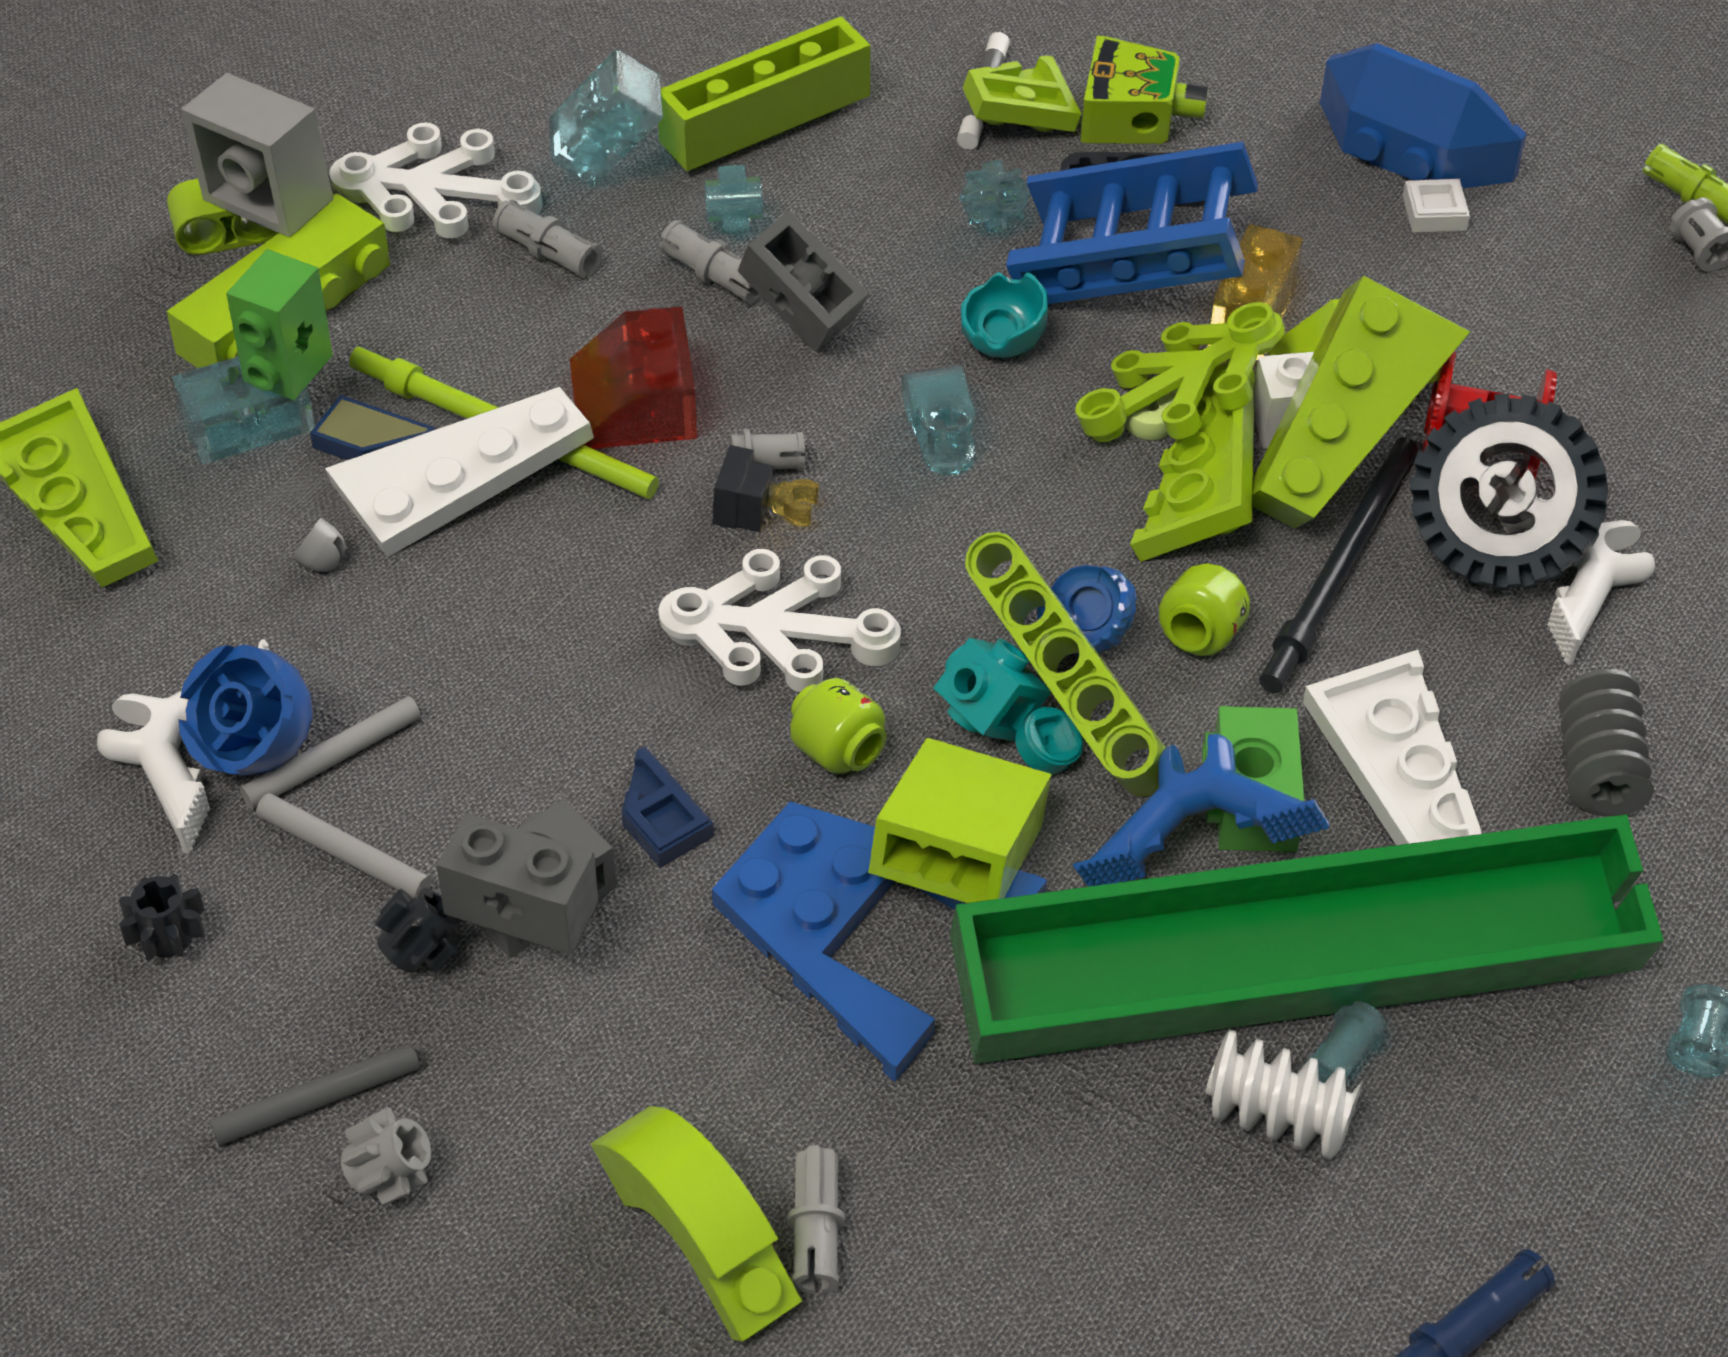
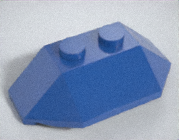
[1320,43,1527,189]

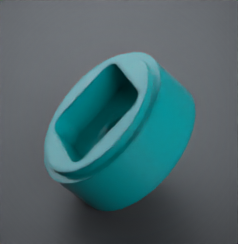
[1015,707,1083,775]

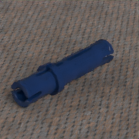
[1394,1249,1555,1357]

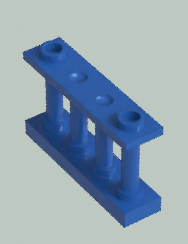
[1006,142,1258,304]

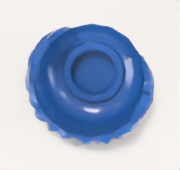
[1037,565,1137,657]

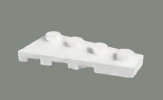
[1303,650,1482,845]

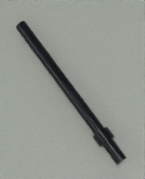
[1259,437,1418,693]

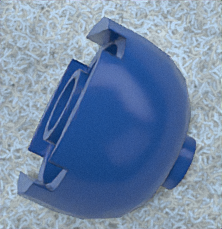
[178,644,313,776]

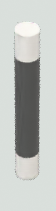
[957,32,1010,149]

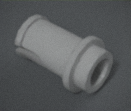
[729,429,805,470]

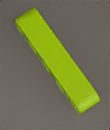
[965,532,1166,797]

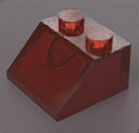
[569,306,697,449]

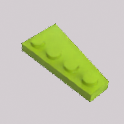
[0,388,159,588]

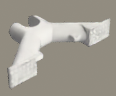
[1495,483,1655,666]
[97,639,270,854]

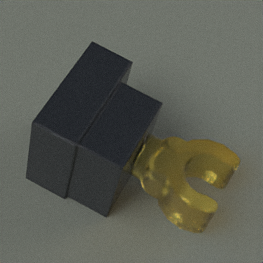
[712,445,819,532]

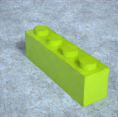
[656,16,871,172]
[166,193,390,385]

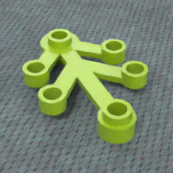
[1075,302,1285,442]

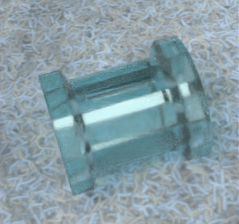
[1666,984,1728,1078]

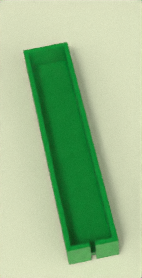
[950,814,1664,1064]

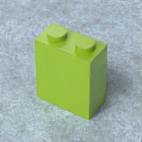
[868,738,1052,903]

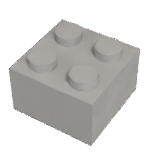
[181,72,333,237]

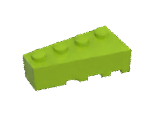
[1252,275,1470,528]

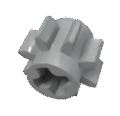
[341,1108,431,1205]

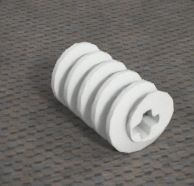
[1204,1029,1363,1160]

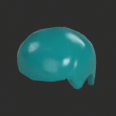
[960,272,1048,358]

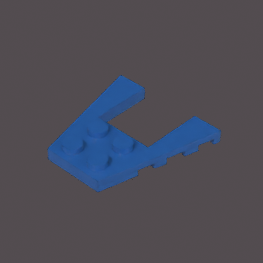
[712,801,1047,1082]

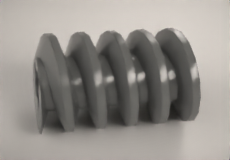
[1558,669,1654,816]

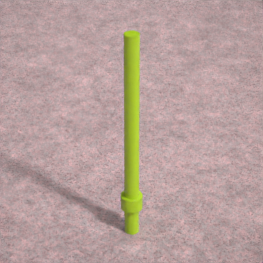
[349,346,659,499]

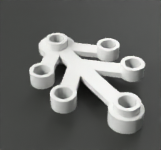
[330,123,542,238]
[659,549,901,692]

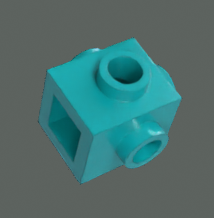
[933,637,1051,742]

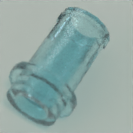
[1304,1001,1387,1083]

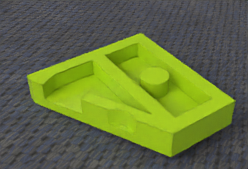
[962,55,1082,132]

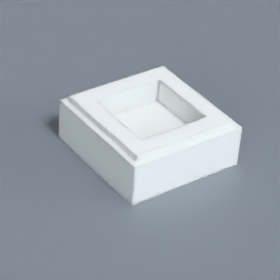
[1403,179,1470,233]

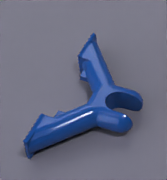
[1073,734,1330,887]

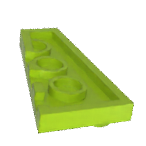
[1130,361,1254,562]

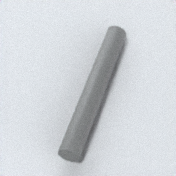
[240,696,421,810]
[256,793,432,898]

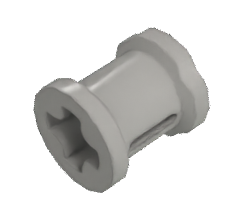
[1669,197,1728,272]

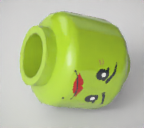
[1159,563,1250,656]
[790,677,887,774]

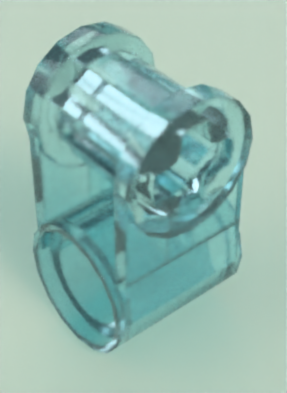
[901,365,975,475]

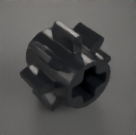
[119,874,205,960]
[375,888,462,973]

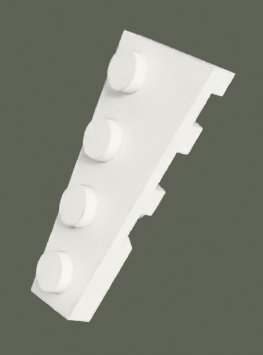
[325,387,594,558]

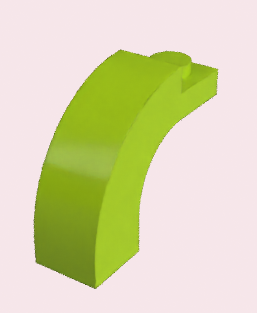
[590,1106,802,1342]

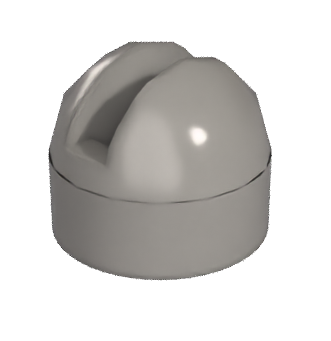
[292,517,347,572]

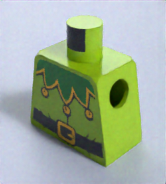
[1080,35,1208,144]

